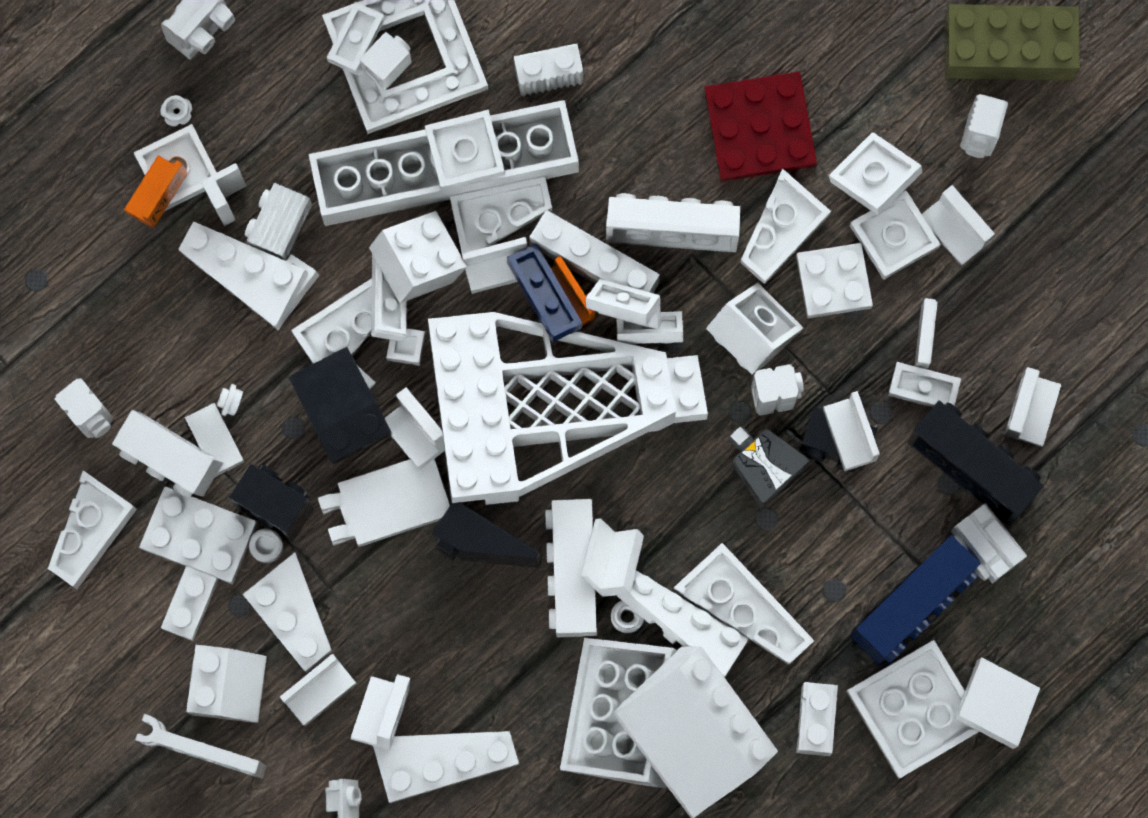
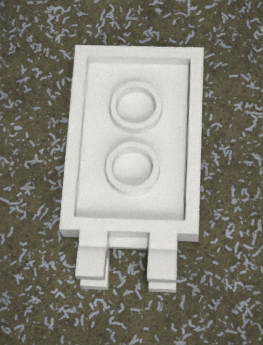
[318,459,450,547]
[135,714,267,779]

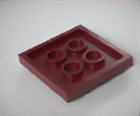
[704,71,817,182]

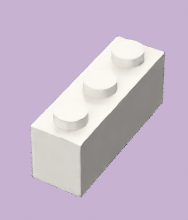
[112,410,223,498]

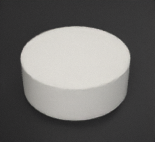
[249,529,283,563]

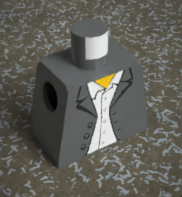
[728,426,809,509]

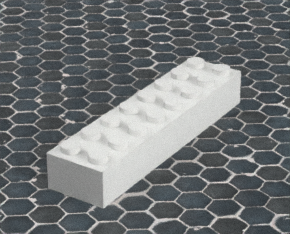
[309,100,579,226]

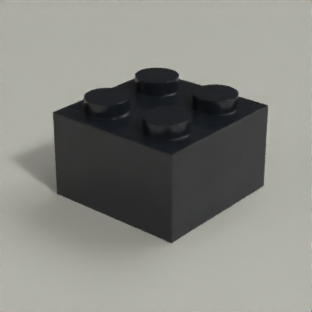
[229,464,314,543]

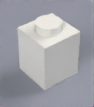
[359,32,412,90]

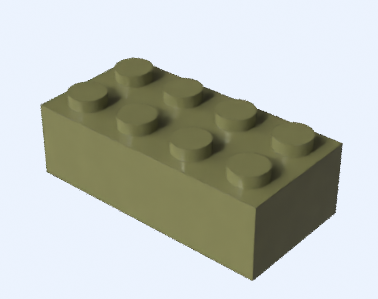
[944,4,1080,81]

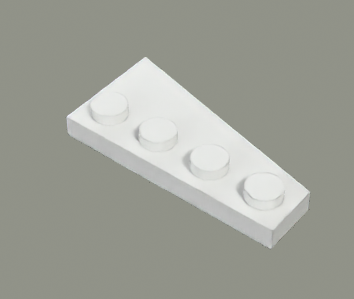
[178,221,308,331]
[673,543,814,665]
[617,570,749,678]
[373,731,519,803]

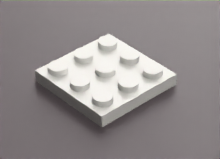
[846,640,980,779]

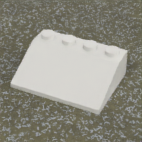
[560,638,677,789]
[613,646,778,818]

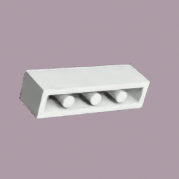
[529,210,660,293]
[545,499,597,637]

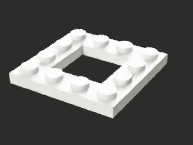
[322,0,488,134]

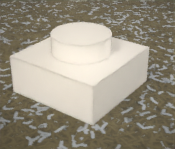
[386,328,425,366]

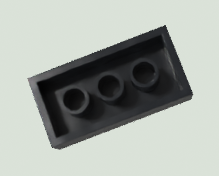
[907,400,1044,526]

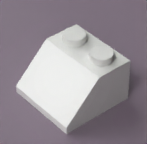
[706,283,804,375]
[186,645,267,723]

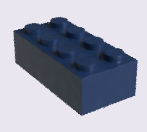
[851,535,981,665]

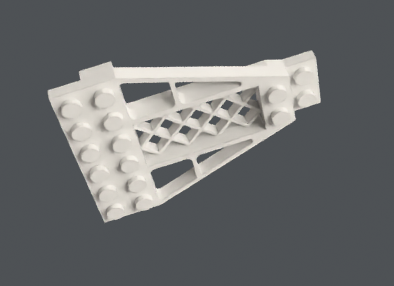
[428,312,708,505]

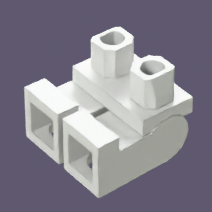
[161,0,235,60]

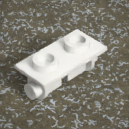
[325,779,361,818]

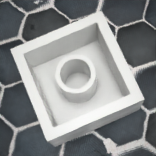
[369,211,467,303]

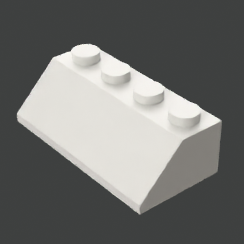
[606,193,740,252]

